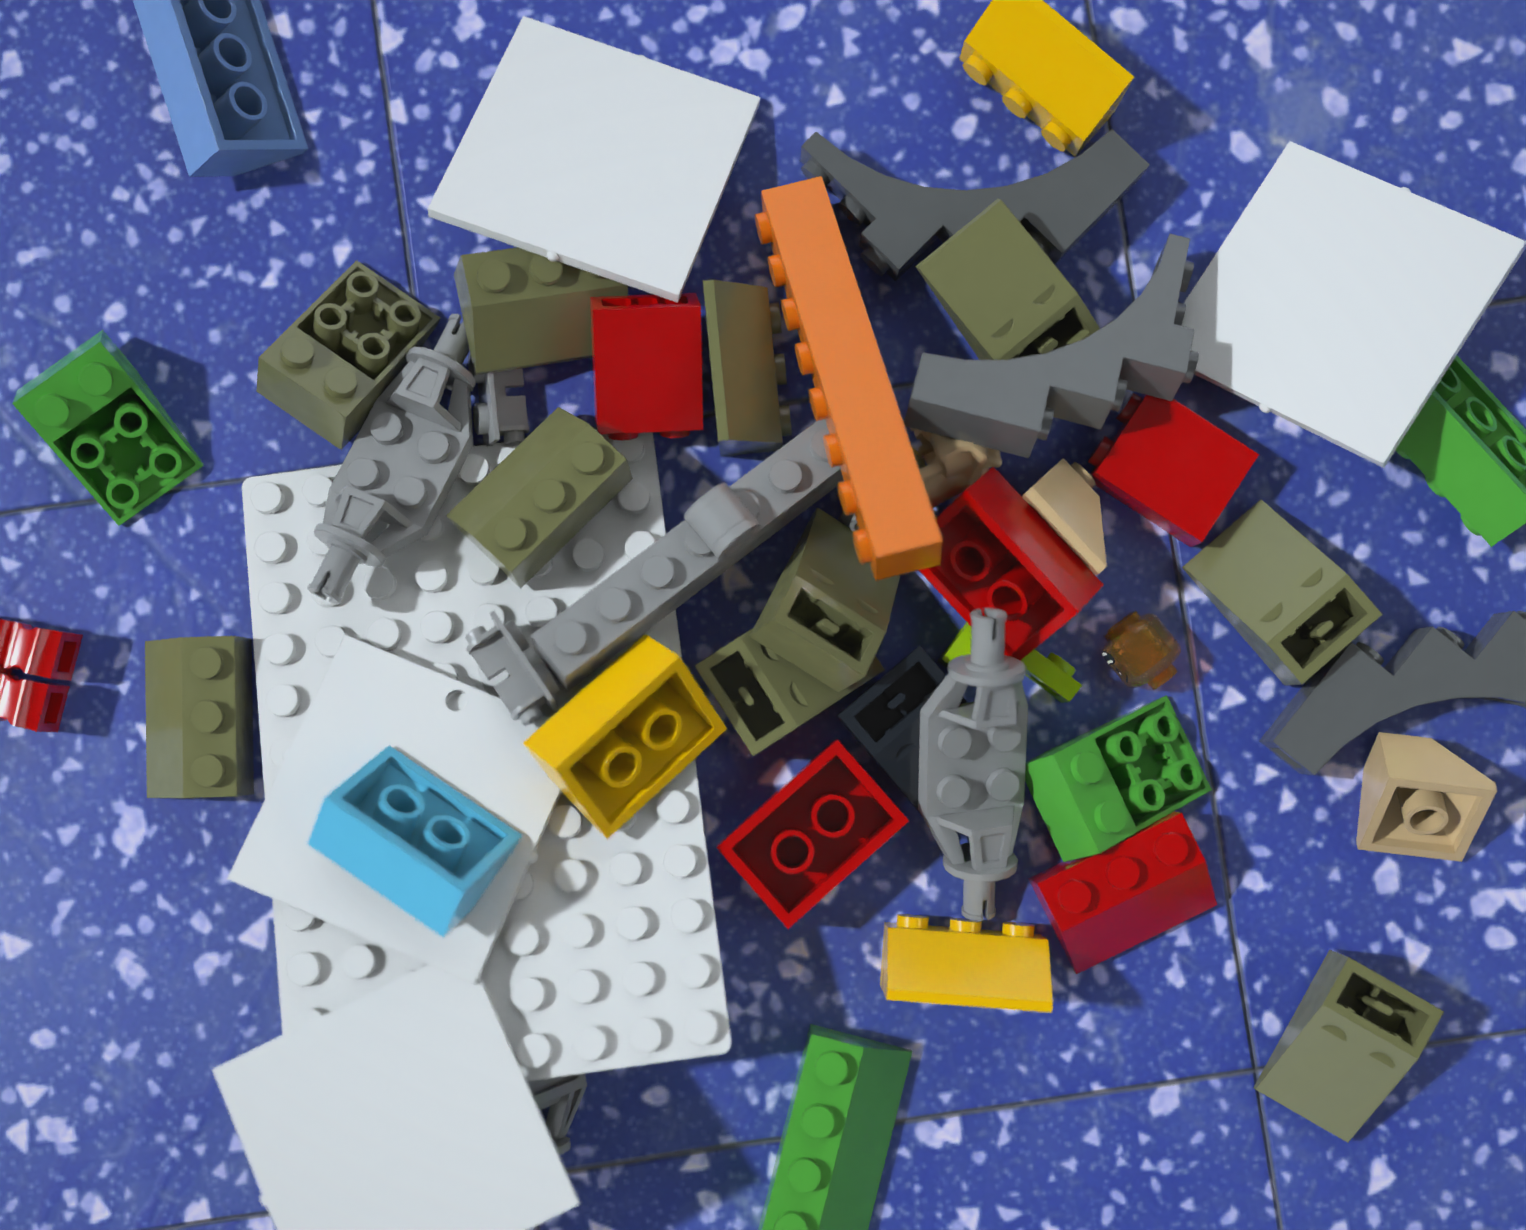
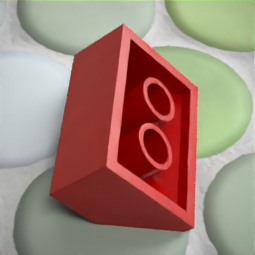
[919,467,1104,661]
[1028,811,1217,974]

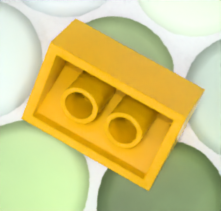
[959,0,1134,157]
[523,634,727,839]
[880,914,1053,1013]

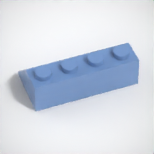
[133,0,308,177]

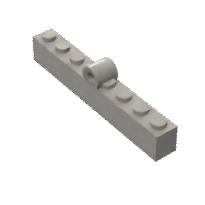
[531,418,904,691]

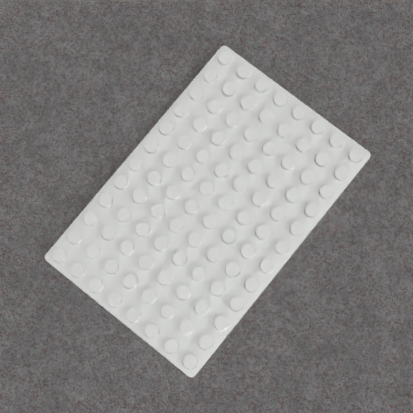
[242,430,732,1081]

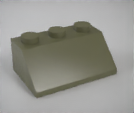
[454,247,628,376]
[703,280,792,456]
[446,407,633,589]
[145,636,254,798]

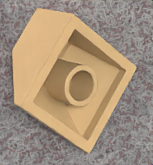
[1021,458,1107,576]
[1356,732,1497,862]

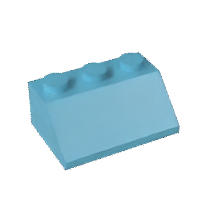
[307,745,522,938]

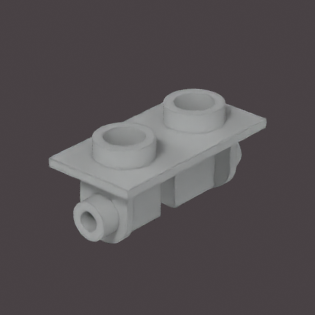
[468,353,529,447]
[465,611,559,726]

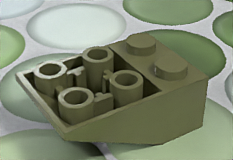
[916,198,1100,360]
[256,260,440,450]
[1182,499,1383,686]
[749,508,900,692]
[695,629,885,756]
[1253,950,1444,1143]

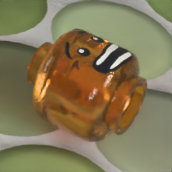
[1102,610,1181,690]

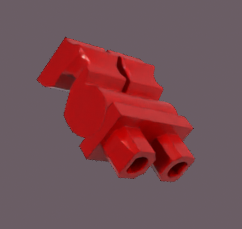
[0,618,83,732]

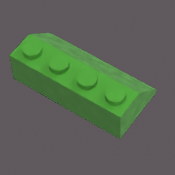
[1395,355,1526,547]
[758,1024,912,1230]

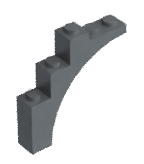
[800,129,1150,282]
[903,234,1199,458]
[1259,611,1526,775]

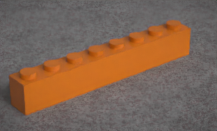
[755,176,942,581]

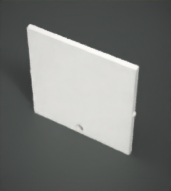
[428,16,761,303]
[1181,141,1526,468]
[227,635,562,985]
[212,965,581,1230]

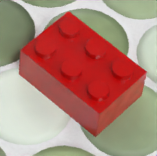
[716,739,909,929]

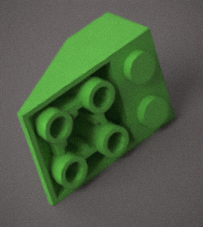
[12,330,204,526]
[1025,695,1212,862]

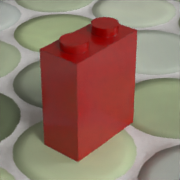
[590,293,703,441]
[1087,392,1259,547]

